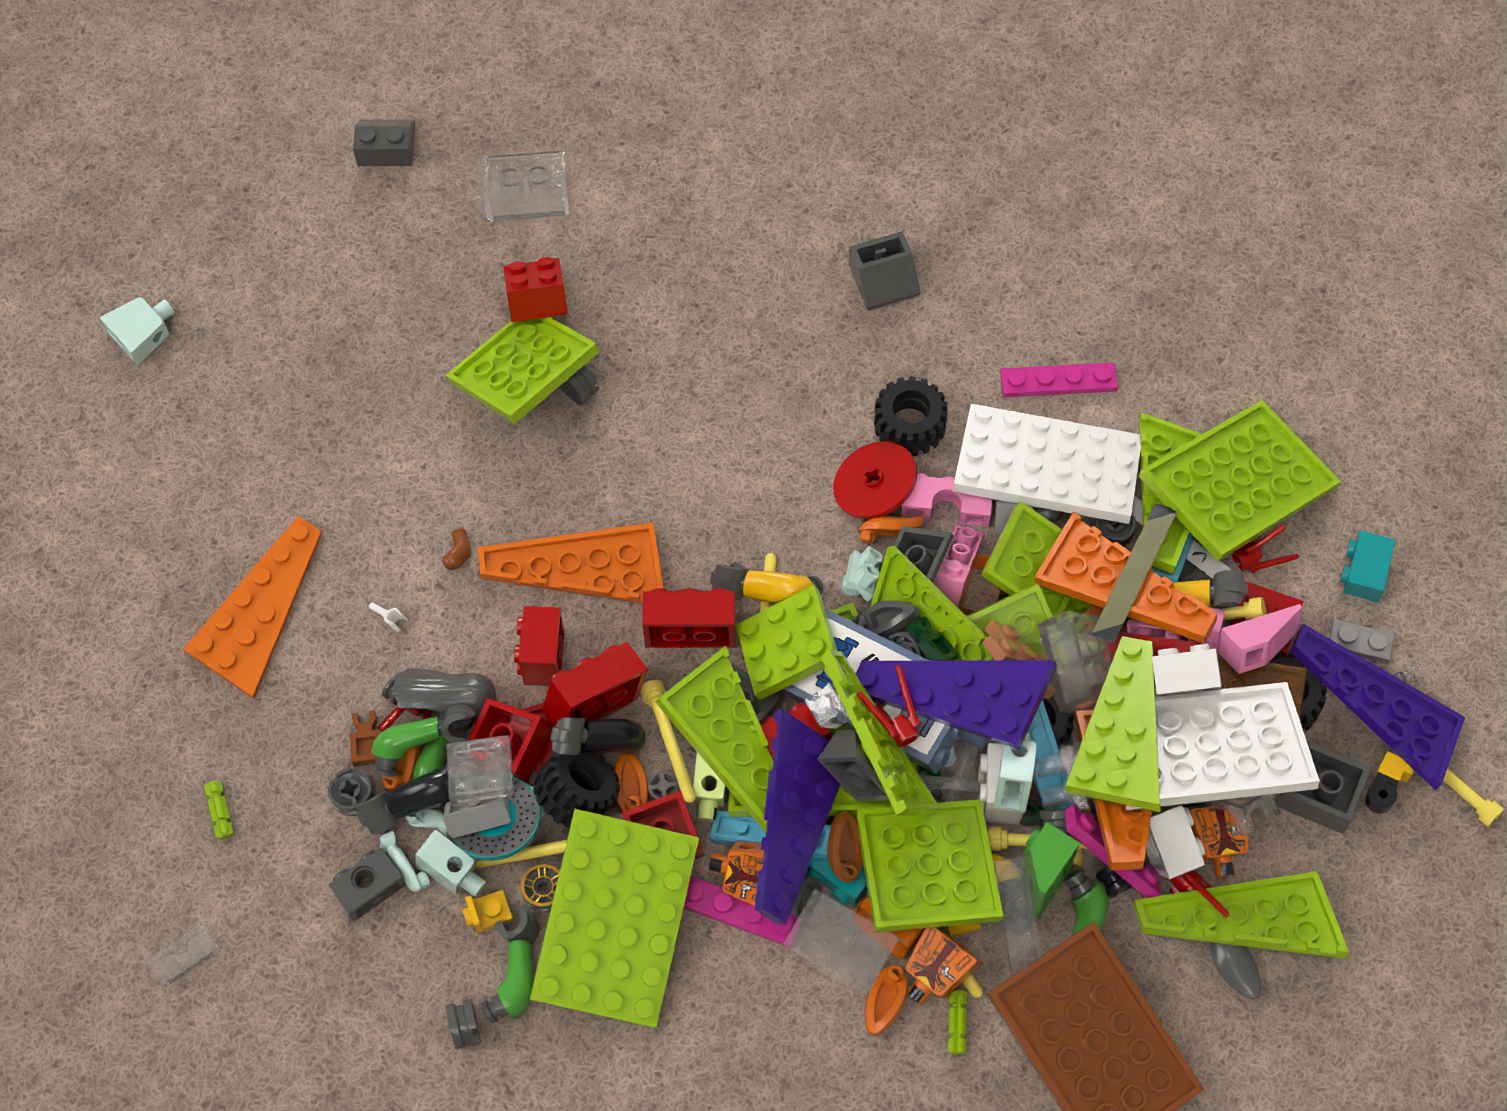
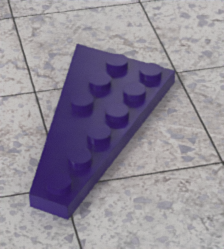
[1290,624,1465,790]
[856,660,1057,750]
[755,709,840,925]

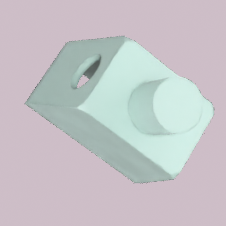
[100,298,175,365]
[994,733,1037,813]
[415,829,486,897]

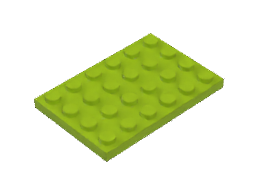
[1138,400,1341,562]
[530,809,699,1028]

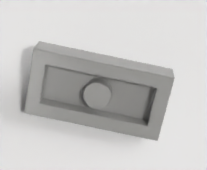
[1329,619,1394,664]

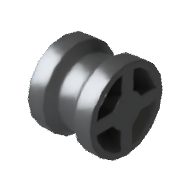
[648,771,679,801]

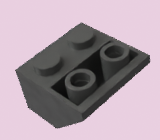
[849,231,921,310]

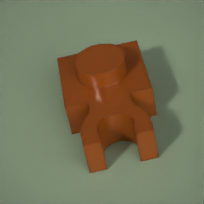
[350,710,381,766]

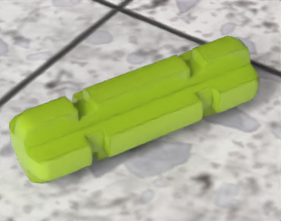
[203,780,234,840]
[948,990,967,1055]

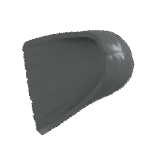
[393,668,496,719]

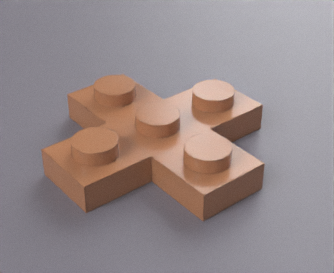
[982,620,1058,700]

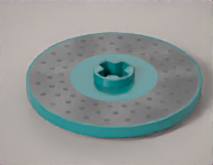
[450,775,541,861]

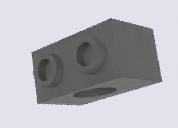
[328,848,406,922]

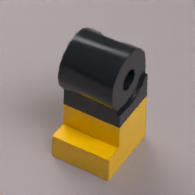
[1365,751,1414,814]

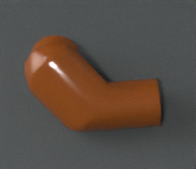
[442,528,471,570]

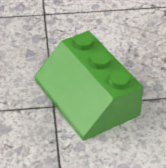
[1020,822,1080,922]

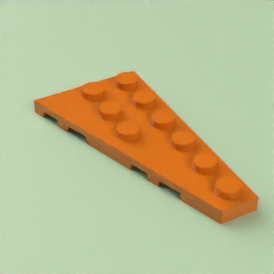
[1035,511,1217,644]
[183,516,322,699]
[477,522,664,603]
[1074,710,1152,871]

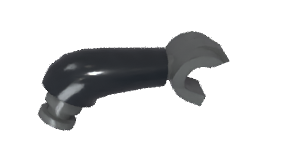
[551,717,646,755]
[355,761,466,835]

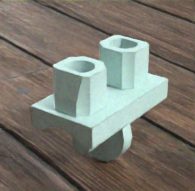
[841,546,883,601]

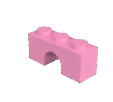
[901,473,992,527]

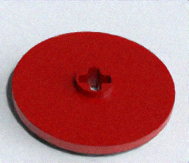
[833,441,917,519]

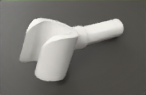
[369,602,408,632]

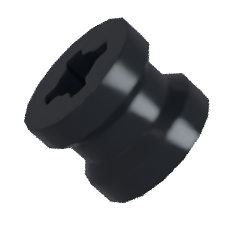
[1096,865,1133,898]

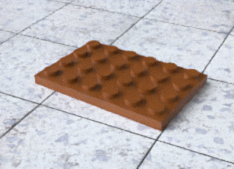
[986,922,1204,1111]

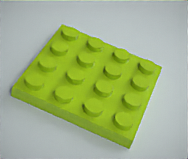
[446,317,600,424]
[856,799,1004,933]

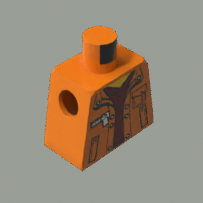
[1189,801,1249,878]
[709,841,764,906]
[905,927,983,1005]

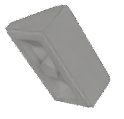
[443,788,511,838]

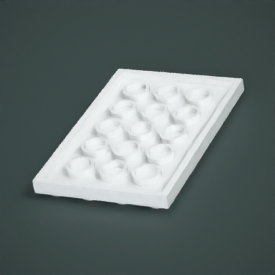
[953,404,1141,524]
[1125,682,1319,810]

